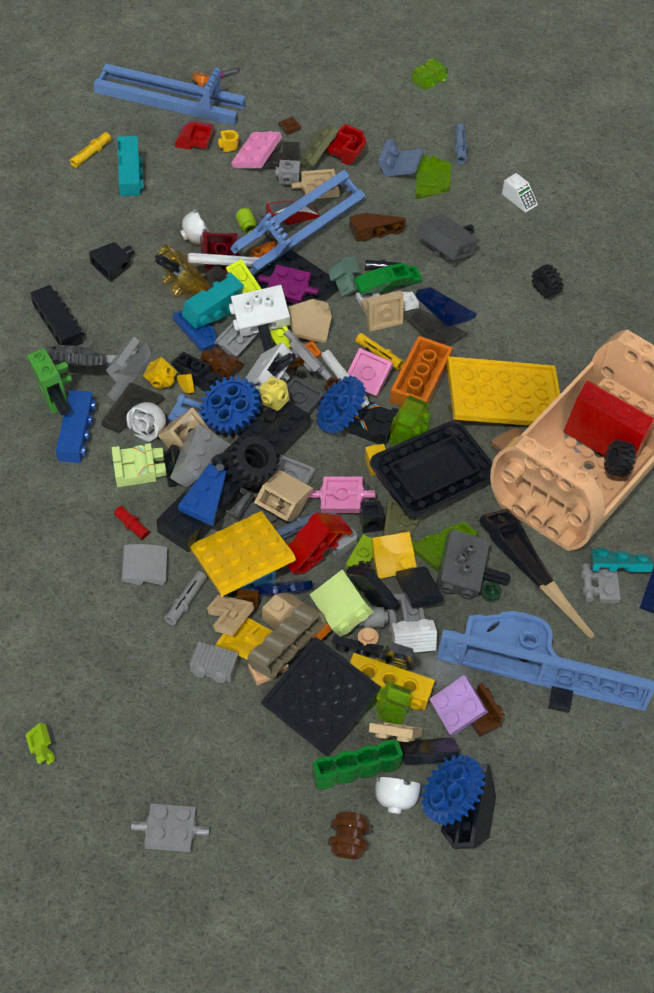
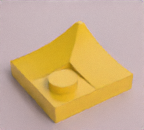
[371,532,417,579]
[215,617,273,660]

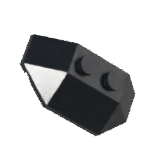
[441,764,496,849]

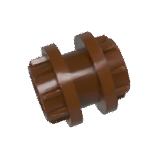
[328,811,371,860]

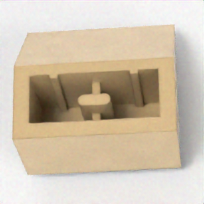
[254,469,313,522]

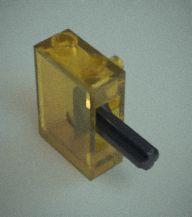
[154,244,211,297]

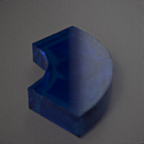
[254,580,313,594]

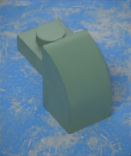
[329,256,361,297]

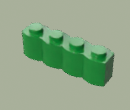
[312,740,403,789]

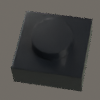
[548,686,573,713]

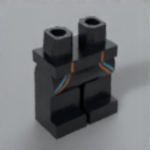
[348,400,400,445]

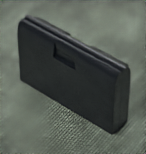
[346,566,399,610]
[396,566,443,608]
[400,737,459,765]

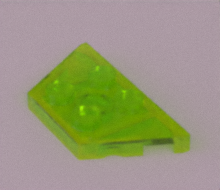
[415,152,451,199]

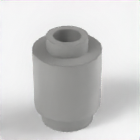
[358,607,388,628]

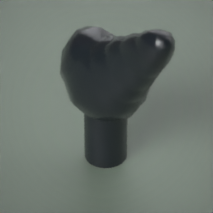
[211,452,228,471]

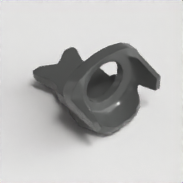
[225,488,277,523]

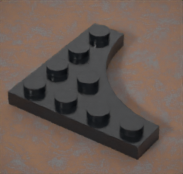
[331,634,416,671]

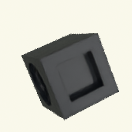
[359,501,384,533]

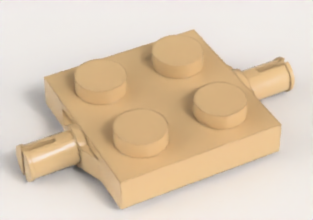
[291,169,341,199]

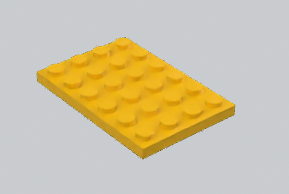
[447,356,560,426]

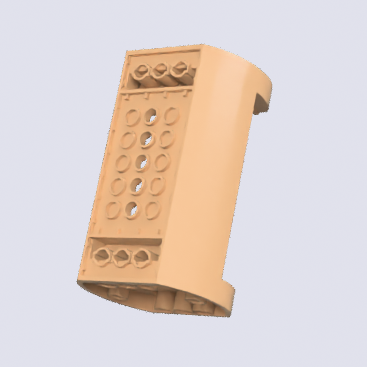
[490,329,654,551]

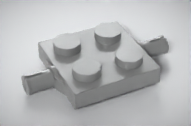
[283,329,332,381]
[131,804,210,852]

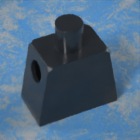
[89,242,134,282]

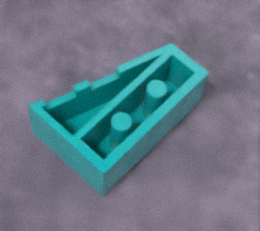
[117,136,144,196]
[182,272,244,329]

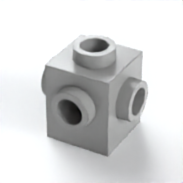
[275,160,300,185]

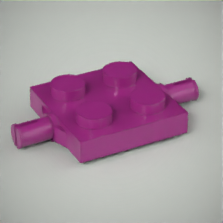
[258,265,319,304]

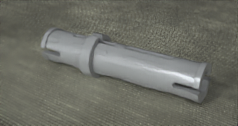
[164,571,207,625]

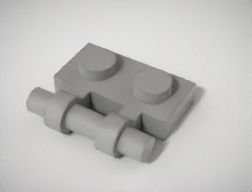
[581,564,621,603]

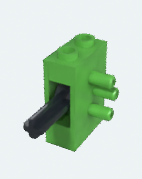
[27,348,72,416]

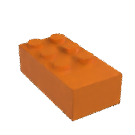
[390,336,453,415]

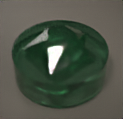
[481,582,502,602]

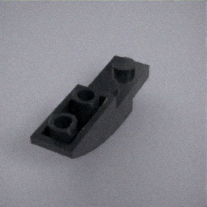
[171,352,236,395]

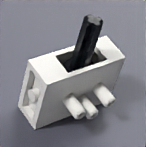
[229,285,291,352]
[246,343,297,397]

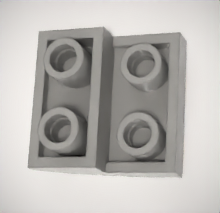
[121,544,167,585]

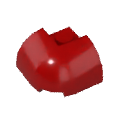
[175,121,215,150]
[327,124,367,165]

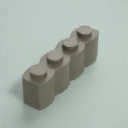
[247,603,326,678]

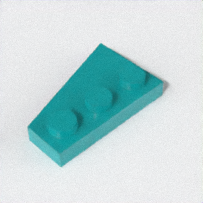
[590,548,653,572]

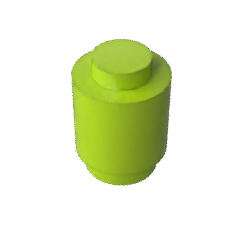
[235,208,257,234]

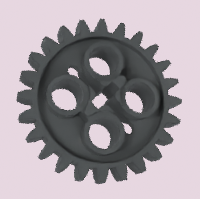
[45,345,106,366]

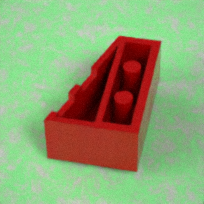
[287,512,353,574]

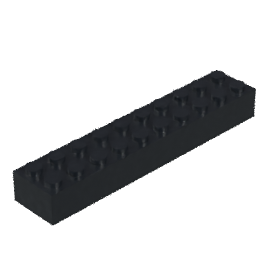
[156,401,310,553]

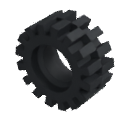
[531,264,564,299]
[604,440,636,477]

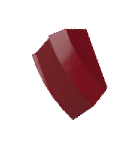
[200,232,239,275]

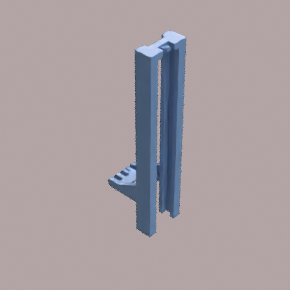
[94,64,245,126]
[230,169,366,276]

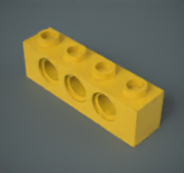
[350,653,435,710]

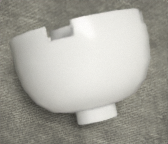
[180,209,209,245]
[126,402,166,442]
[375,777,421,814]

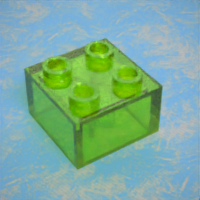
[390,395,431,446]

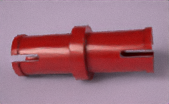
[114,505,150,540]

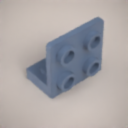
[378,139,424,177]

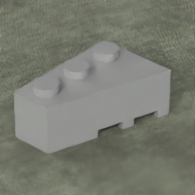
[170,424,230,488]

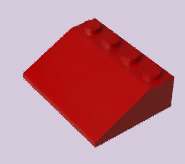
[563,381,654,461]

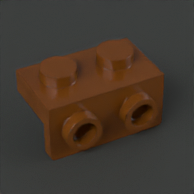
[200,347,244,379]
[471,683,505,737]

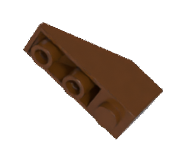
[349,213,406,242]

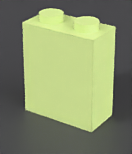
[310,569,374,636]

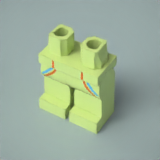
[111,443,166,487]

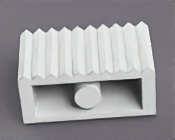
[392,619,437,653]

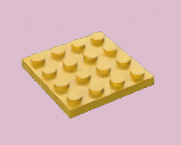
[190,511,296,597]

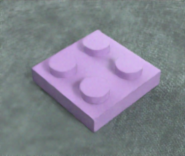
[430,675,488,736]

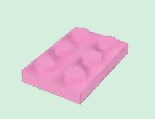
[231,131,282,168]

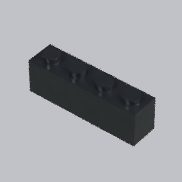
[30,285,84,346]

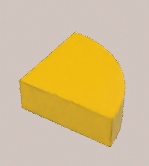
[176,374,195,393]

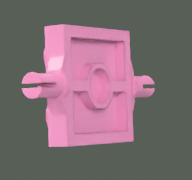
[308,477,376,513]

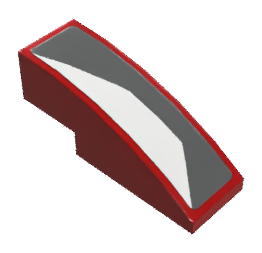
[266,201,320,225]

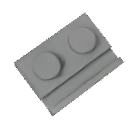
[214,319,258,357]

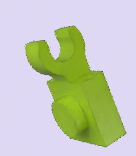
[25,723,55,765]

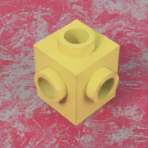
[259,376,290,411]

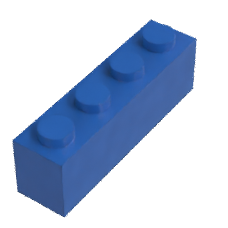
[56,390,97,463]

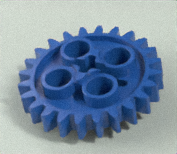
[316,375,366,434]
[200,376,262,435]
[421,754,486,826]

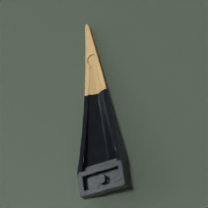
[479,509,594,638]

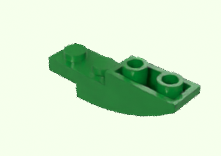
[354,263,423,295]

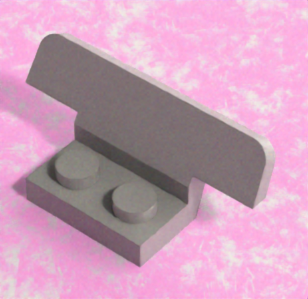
[106,337,151,401]

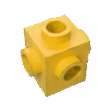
[143,357,177,389]

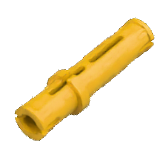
[69,132,112,168]
[355,333,405,371]

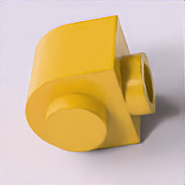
[218,130,238,152]

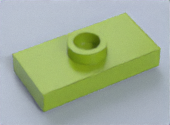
[345,535,373,569]

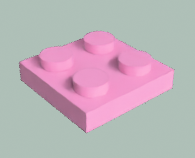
[347,348,394,397]

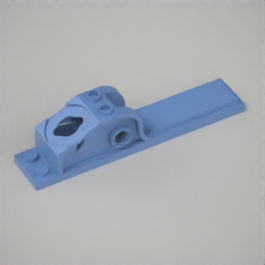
[436,611,654,711]

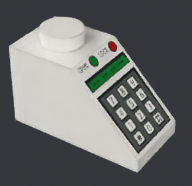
[502,173,538,213]

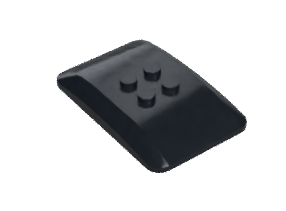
[370,420,492,518]

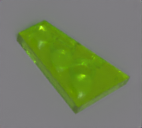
[412,521,479,572]

